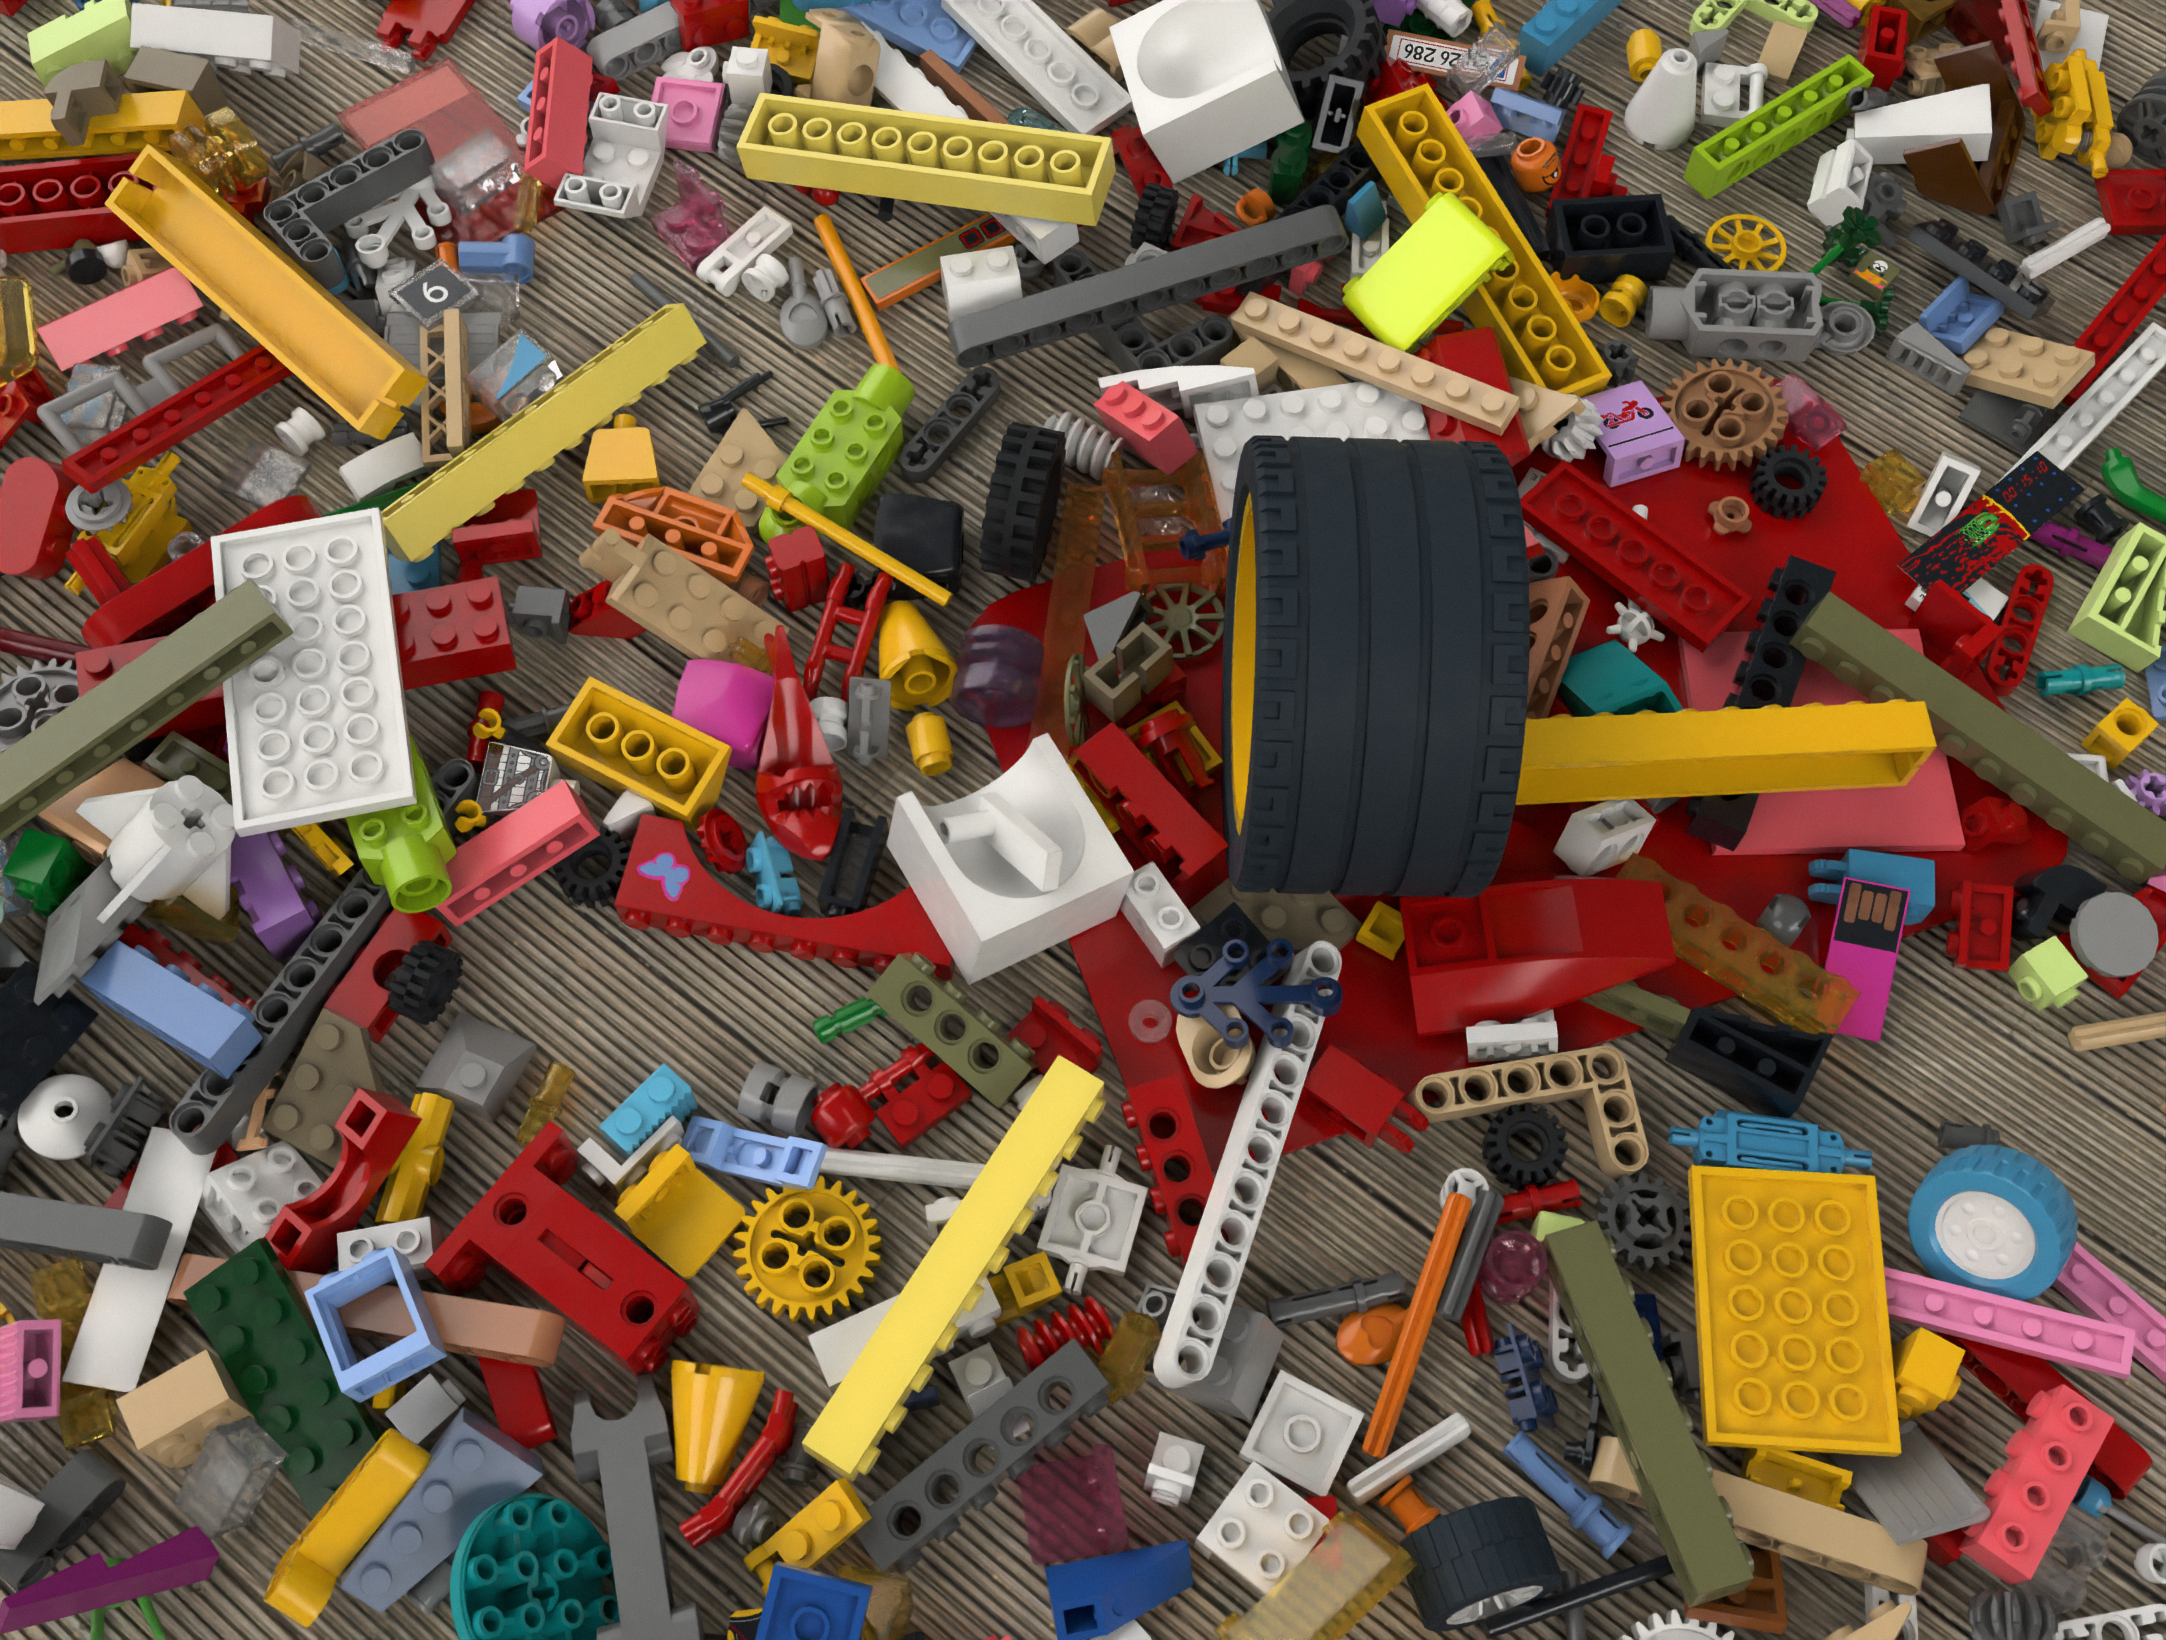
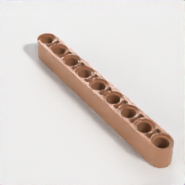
[166,1254,567,1368]

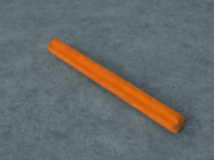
[1361,1192,1472,1459]

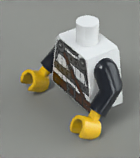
[455,708,580,832]

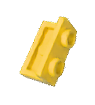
[750,15,820,84]

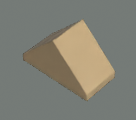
[1757,20,1808,85]

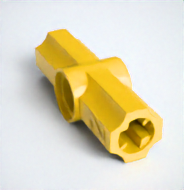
[374,1092,455,1226]

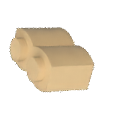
[1066,8,1125,83]

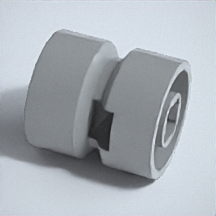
[737,1061,819,1136]

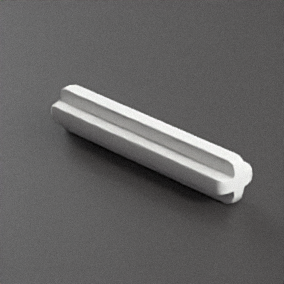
[2019,217,2111,279]
[1346,1413,1471,1505]

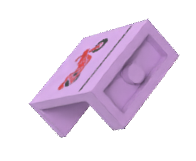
[1582,380,1685,488]

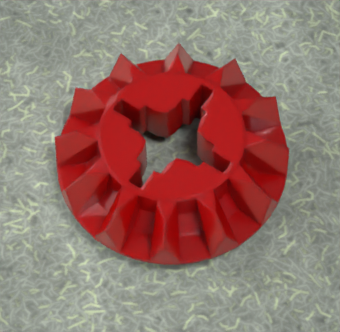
[696,808,747,875]

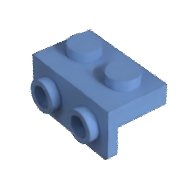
[1919,275,2005,355]

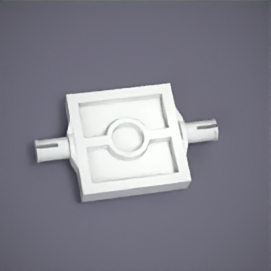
[1037,1145,1148,1296]

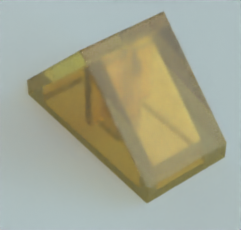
[836,1565,914,1640]

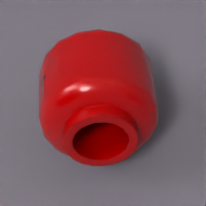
[809,1082,876,1150]

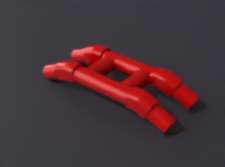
[803,562,893,705]
[678,1390,799,1550]

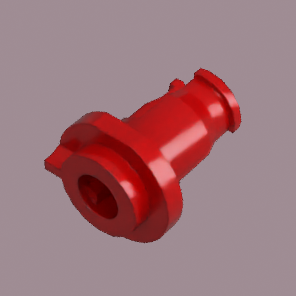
[1135,708,1215,800]

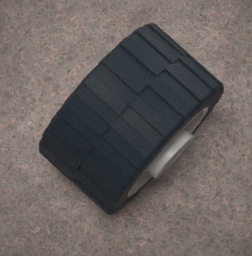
[1396,1496,1563,1632]

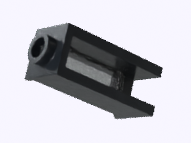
[817,808,889,918]

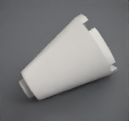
[1623,48,1697,150]

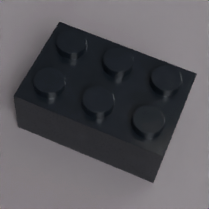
[1545,194,1675,284]

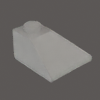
[415,1012,537,1123]

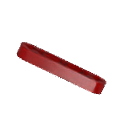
[1982,564,2054,697]

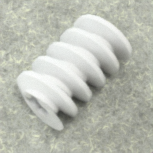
[1043,411,1125,482]

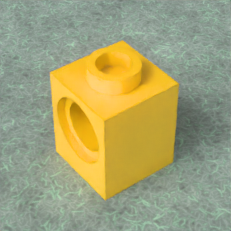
[2080,697,2159,771]

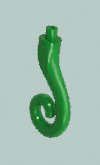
[2100,448,2166,525]

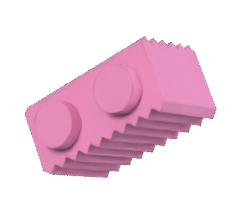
[0,1319,61,1423]

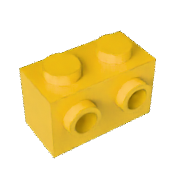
[1892,1327,1966,1419]

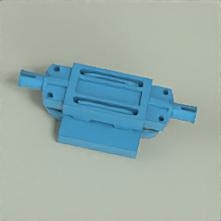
[1668,1109,1872,1174]

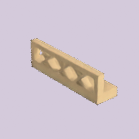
[419,308,471,468]

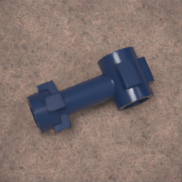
[1179,518,1231,562]

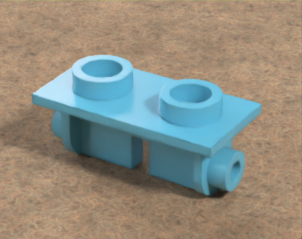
[745,831,803,917]

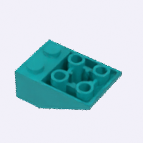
[1557,639,1683,717]

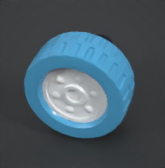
[1907,1144,2079,1302]

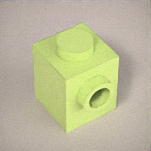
[2007,935,2089,1012]

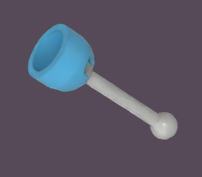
[2069,1474,2166,1544]

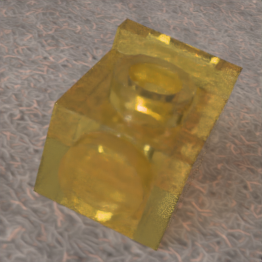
[1859,448,1926,516]

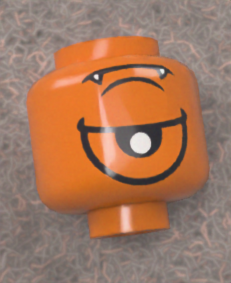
[1511,137,1562,193]

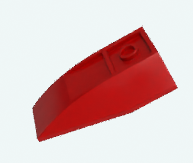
[1399,869,1676,1037]

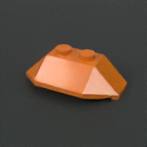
[592,486,755,585]

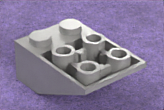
[33,855,148,1006]
[1112,1282,1285,1422]

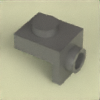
[1996,191,2058,247]

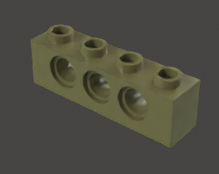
[866,952,1040,1108]

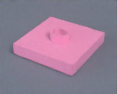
[651,76,727,153]

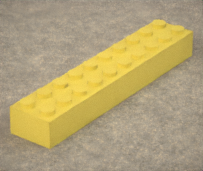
[736,92,1116,226]

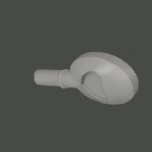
[780,257,828,350]

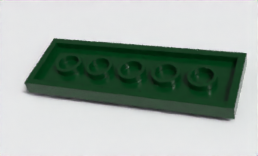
[183,1238,382,1519]

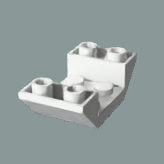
[553,92,669,219]

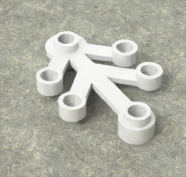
[344,172,452,269]

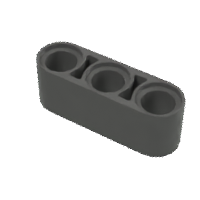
[0,1449,127,1592]

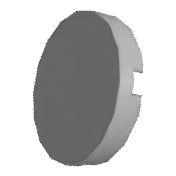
[2069,892,2159,978]

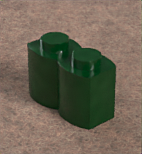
[1267,122,1312,205]

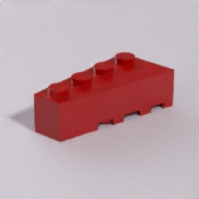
[1067,722,1229,890]

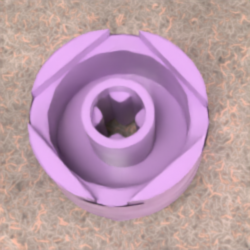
[510,0,595,51]

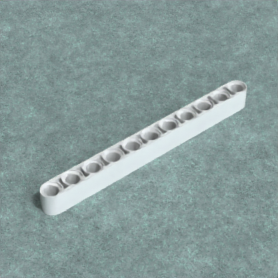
[1153,940,1342,1389]

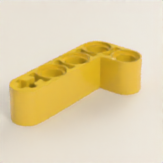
[263,1427,432,1628]

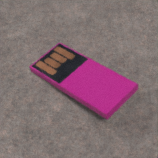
[1812,877,1911,1042]

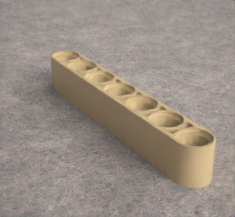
[1588,1436,1928,1596]

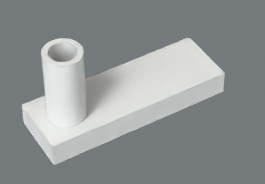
[937,792,1063,892]

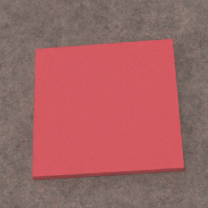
[1678,629,1965,855]

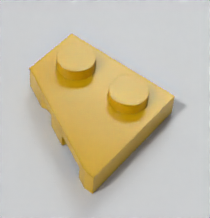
[291,822,354,878]

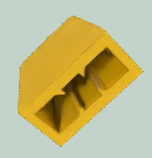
[582,414,661,503]

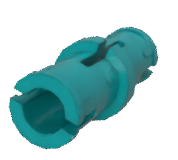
[2035,663,2126,697]

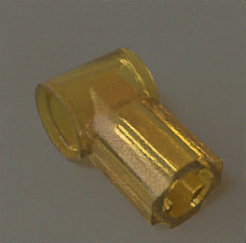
[1097,1310,1162,1406]

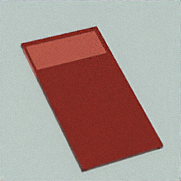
[337,57,566,256]

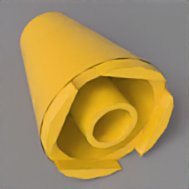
[879,601,959,711]
[671,1359,766,1494]

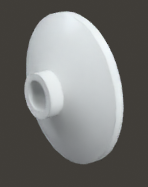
[17,1074,113,1160]

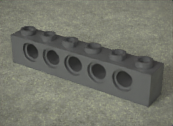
[855,1338,1115,1574]

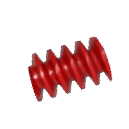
[1016,1296,1121,1374]

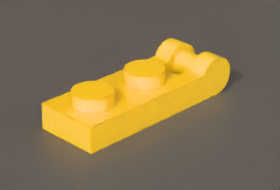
[743,1477,872,1596]

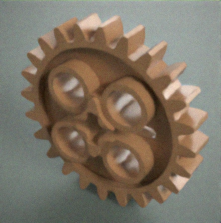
[1661,358,1789,471]

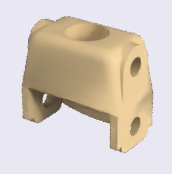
[793,8,881,107]

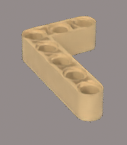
[1407,1046,1649,1180]

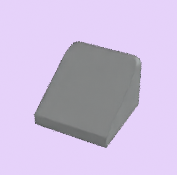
[1687,29,1729,73]

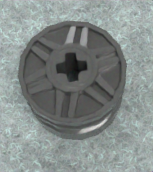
[2117,66,2166,163]

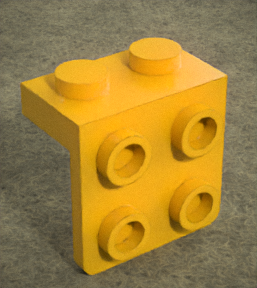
[613,1143,746,1279]

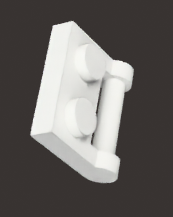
[1700,62,1768,127]

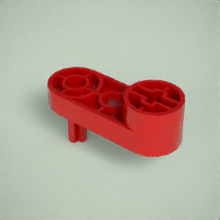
[65,495,324,650]

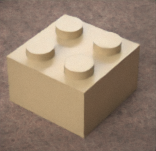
[116,1349,255,1468]

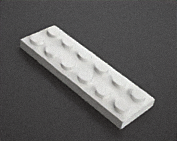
[941,0,1133,135]

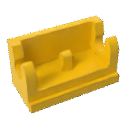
[1740,1448,1853,1512]

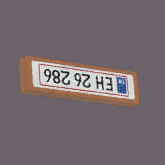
[1384,29,1527,93]

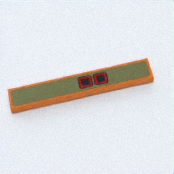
[860,213,1018,312]

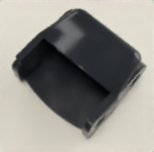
[872,493,964,600]

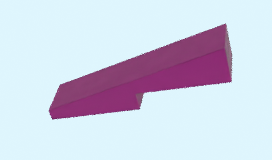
[0,1524,220,1634]

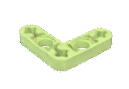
[1689,0,1818,36]

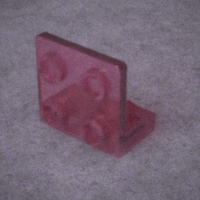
[651,158,730,273]
[1019,1443,1129,1565]

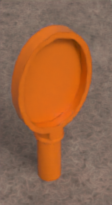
[1336,1295,1441,1367]

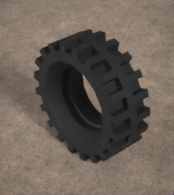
[1265,0,1388,118]
[980,422,1066,582]

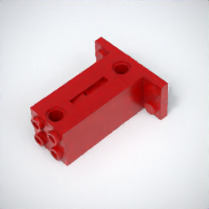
[423,1120,701,1380]

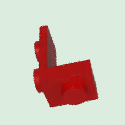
[1110,124,1174,199]

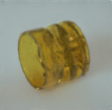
[167,105,269,199]

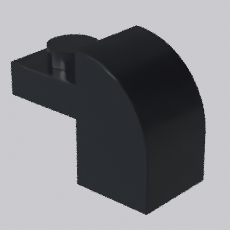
[2011,865,2107,941]

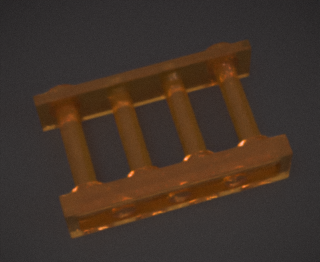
[1101,447,1228,600]

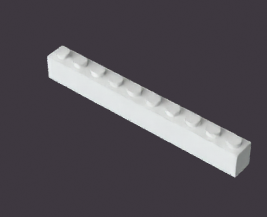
[861,21,1079,265]

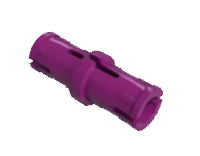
[2028,521,2112,570]

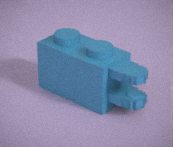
[1808,848,1935,925]

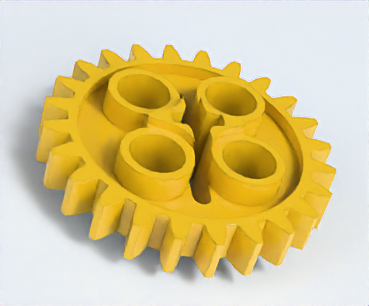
[733,1175,882,1325]

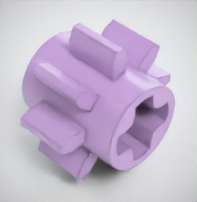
[2124,769,2166,817]

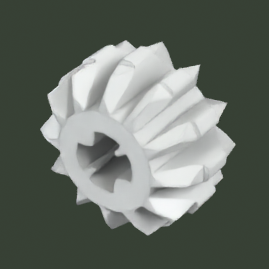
[1540,394,1604,463]

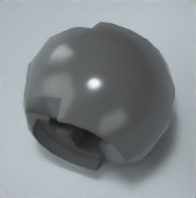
[1755,893,1811,947]

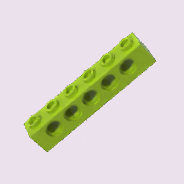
[1683,54,1874,200]

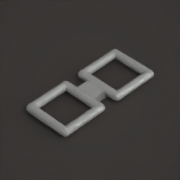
[37,323,271,455]

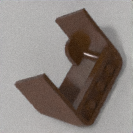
[1903,41,2025,216]

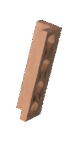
[919,49,1012,125]

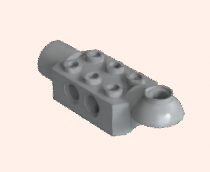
[1644,268,1875,362]

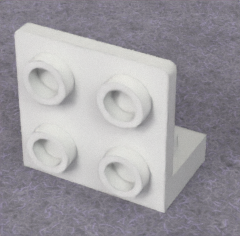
[1466,1009,1558,1062]
[198,1140,323,1254]
[1193,1460,1330,1600]

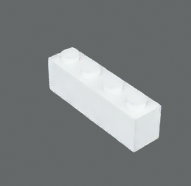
[808,1277,1001,1396]

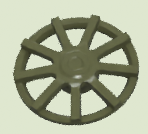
[1145,579,1225,660]
[1064,654,1090,747]

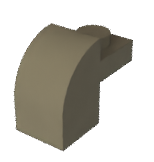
[43,59,124,146]

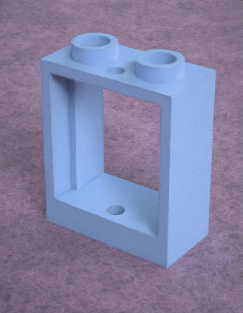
[304,1246,447,1403]

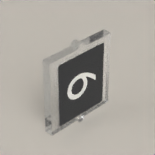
[388,258,482,332]

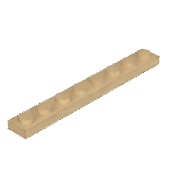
[1231,291,1520,436]

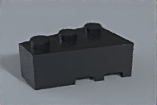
[1665,1006,1834,1118]

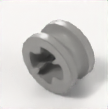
[1014,243,1044,280]

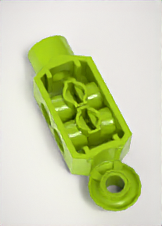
[759,364,915,545]
[346,729,457,913]

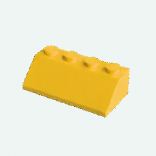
[545,676,732,833]

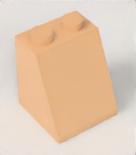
[37,757,166,868]

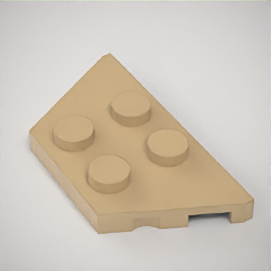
[1509,376,1586,452]
[687,408,787,534]

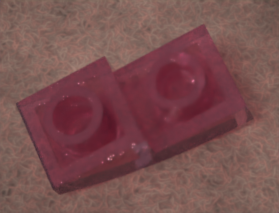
[1772,372,1847,451]

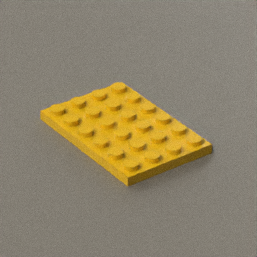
[1688,1165,1902,1457]

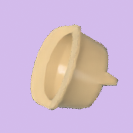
[1176,993,1256,1089]

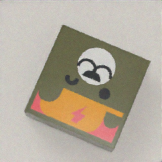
[1847,251,1901,299]

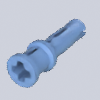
[1502,1430,1635,1560]

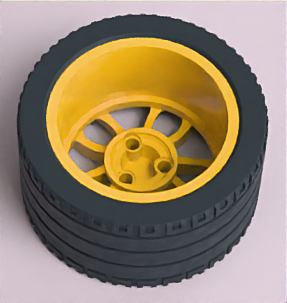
[1221,435,1530,898]

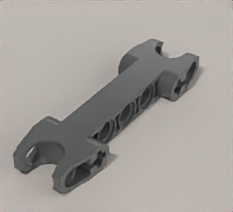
[570,1373,705,1640]

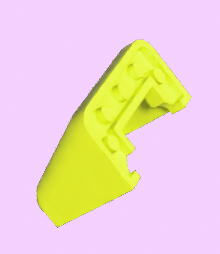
[1342,191,1516,355]

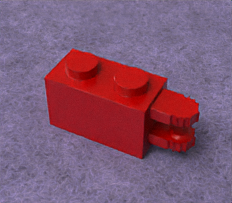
[1299,1044,1430,1154]

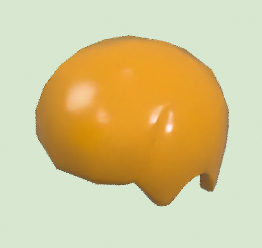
[1550,271,1600,323]

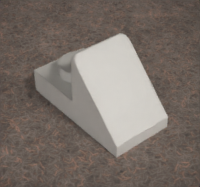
[948,1342,1030,1451]

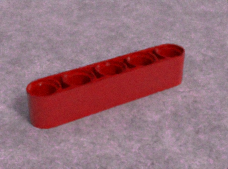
[1937,1332,2153,1500]

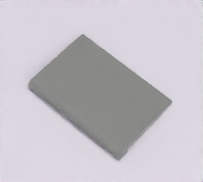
[384,312,502,380]
[1826,1417,1991,1545]

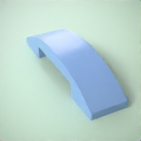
[681,1115,828,1190]

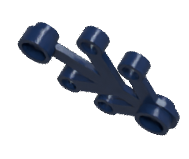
[1170,938,1343,1049]

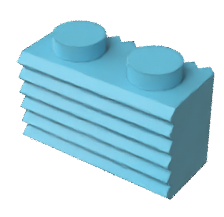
[598,1063,698,1160]

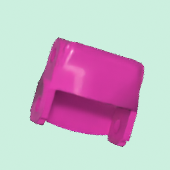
[671,659,773,770]

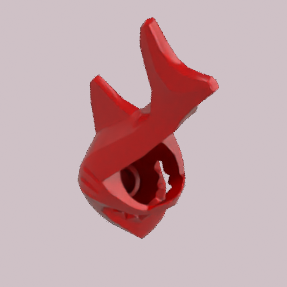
[755,625,843,861]

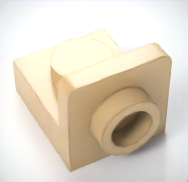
[2036,0,2081,54]
[121,248,173,287]

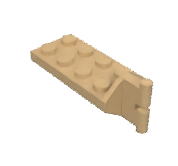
[579,528,790,673]

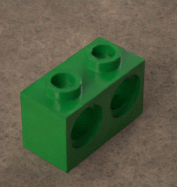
[2,828,94,918]

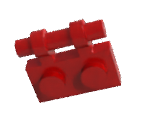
[858,1042,972,1150]

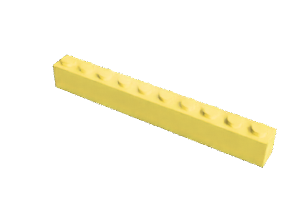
[381,303,707,563]
[802,1055,1107,1483]

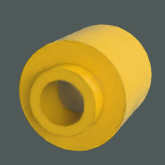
[1626,29,1663,83]
[905,712,954,776]

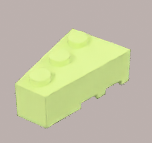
[2067,522,2166,673]

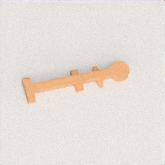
[236,1069,282,1151]

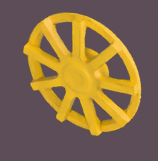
[1705,214,1787,271]

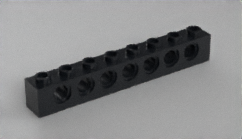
[1684,555,1836,852]

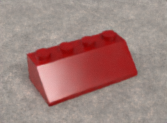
[1412,326,1531,467]

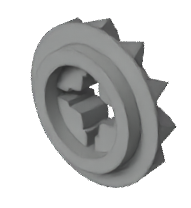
[65,480,134,535]

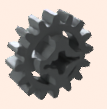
[1593,1172,1692,1273]

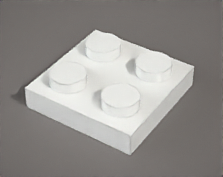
[1238,1369,1365,1497]

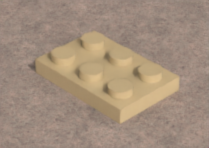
[1949,326,2095,409]

